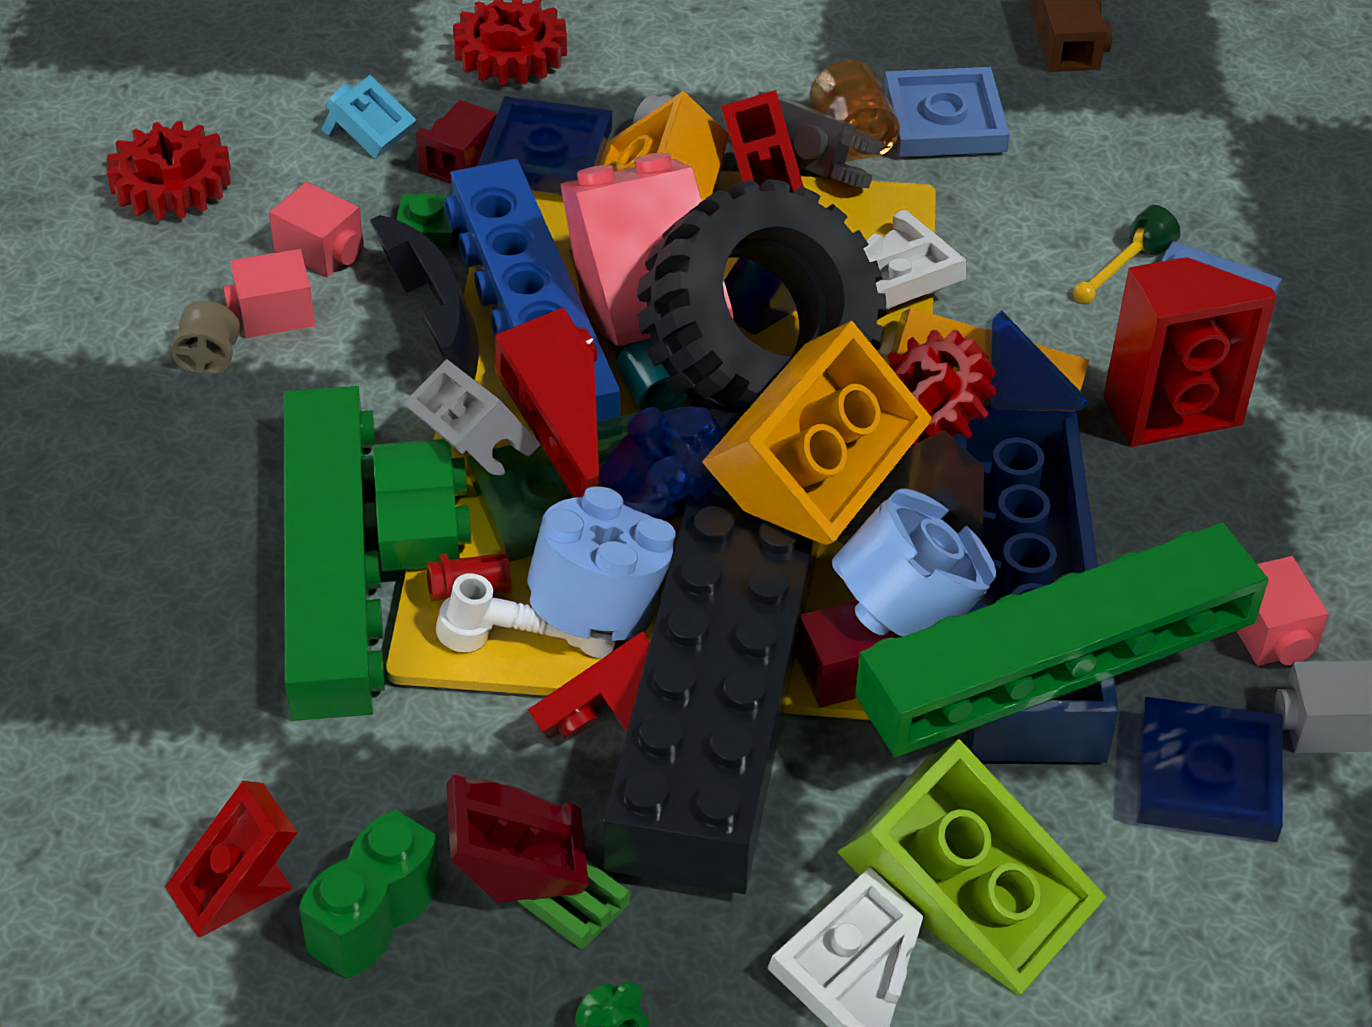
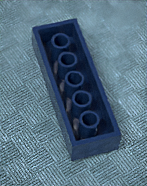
[945,410,1119,763]

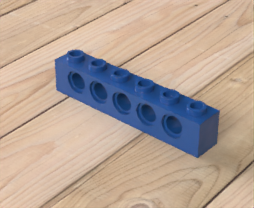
[444,159,621,440]

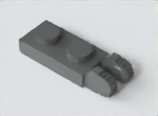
[758,91,883,189]

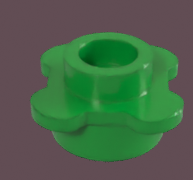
[575,981,649,1027]

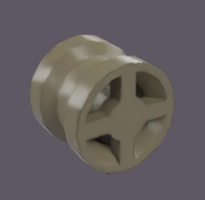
[171,301,240,374]

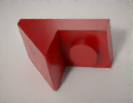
[527,631,650,740]
[165,780,298,938]

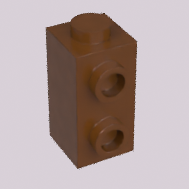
[1029,0,1112,72]

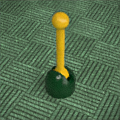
[1073,205,1181,304]

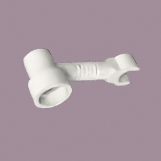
[436,573,616,658]

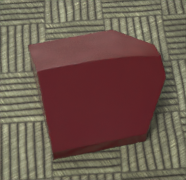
[446,774,589,903]

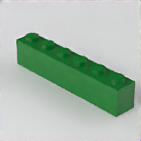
[284,386,385,721]
[855,522,1269,758]

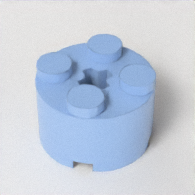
[526,486,675,641]
[832,489,996,637]

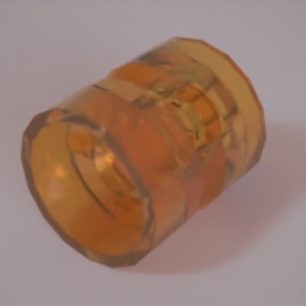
[809,60,900,162]

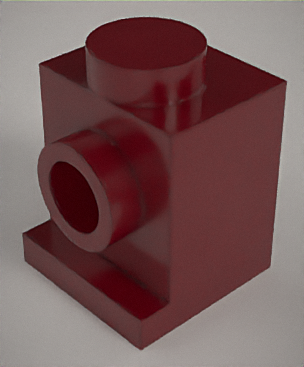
[416,100,500,184]

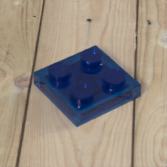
[477,96,612,195]
[1136,697,1283,842]

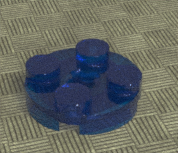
[599,406,723,519]

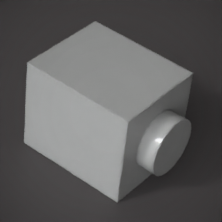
[1274,660,1372,753]

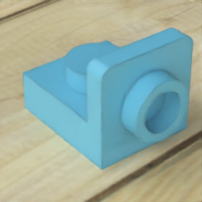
[321,75,417,159]

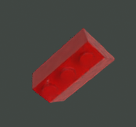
[1103,257,1277,447]

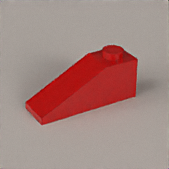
[721,90,804,193]
[495,307,599,498]

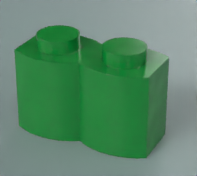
[373,439,472,572]
[299,809,440,979]

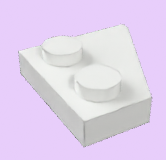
[863,209,966,311]
[767,867,923,1027]

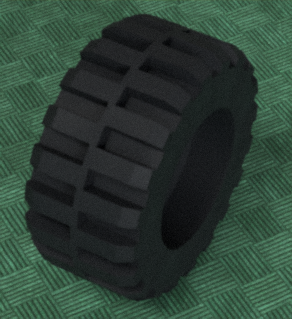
[637,179,887,418]

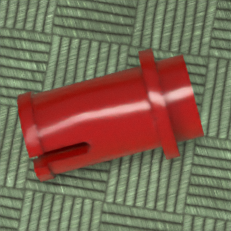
[426,551,512,602]

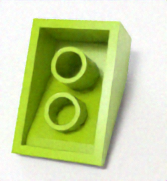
[837,739,1107,995]

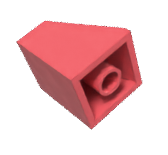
[560,153,734,346]

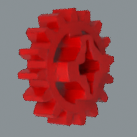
[453,0,568,86]
[106,121,231,220]
[887,329,997,461]

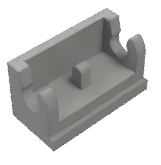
[403,359,541,475]

